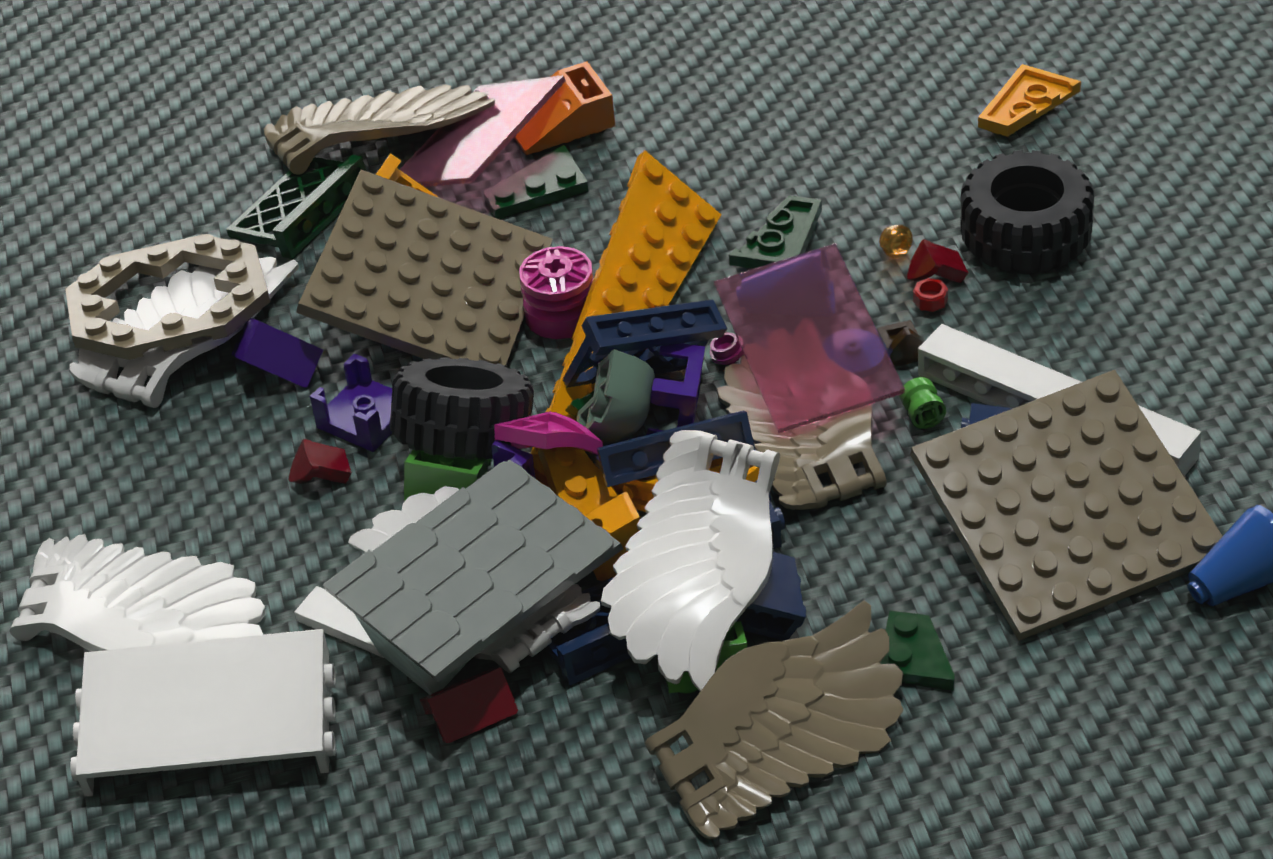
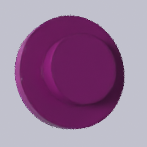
[709,332,745,365]

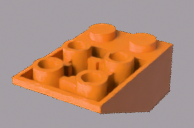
[502,61,615,155]

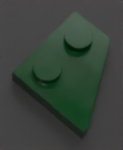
[880,610,955,691]

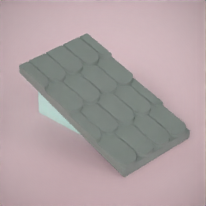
[323,460,623,695]

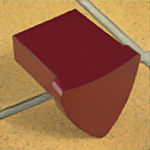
[907,239,968,283]
[288,439,352,484]

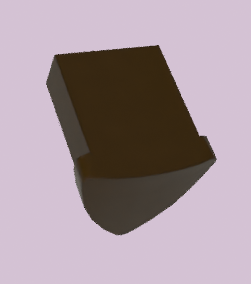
[877,320,924,367]

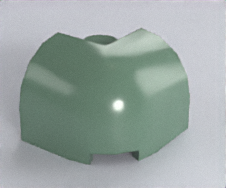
[576,349,655,446]

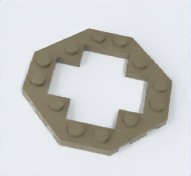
[65,234,270,360]

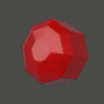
[913,278,948,312]

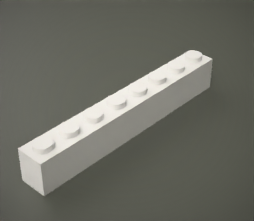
[918,324,1201,476]

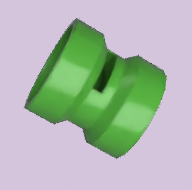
[899,377,946,429]

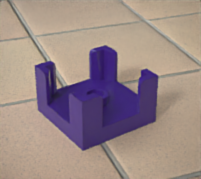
[647,343,705,435]
[310,353,392,452]

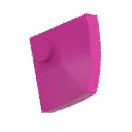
[494,412,603,455]

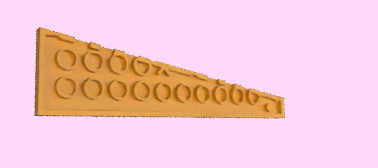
[530,150,722,487]

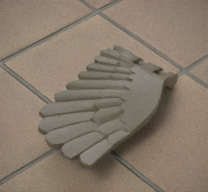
[644,600,903,839]

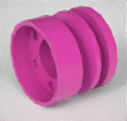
[519,246,593,339]

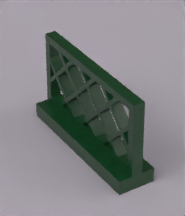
[226,155,367,259]

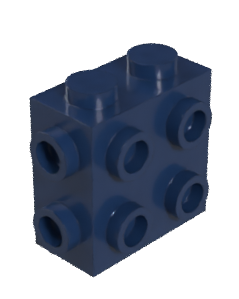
[736,552,806,641]

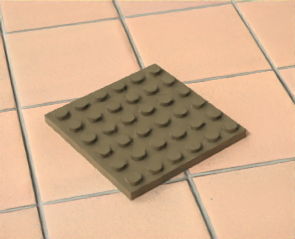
[296,170,553,366]
[910,370,1222,641]

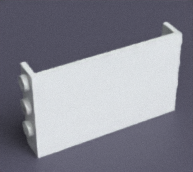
[70,629,336,797]

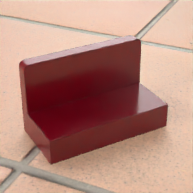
[420,667,518,743]

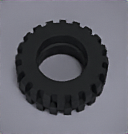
[960,150,1094,274]
[390,357,534,460]

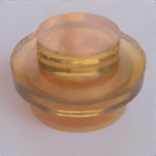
[879,224,913,259]

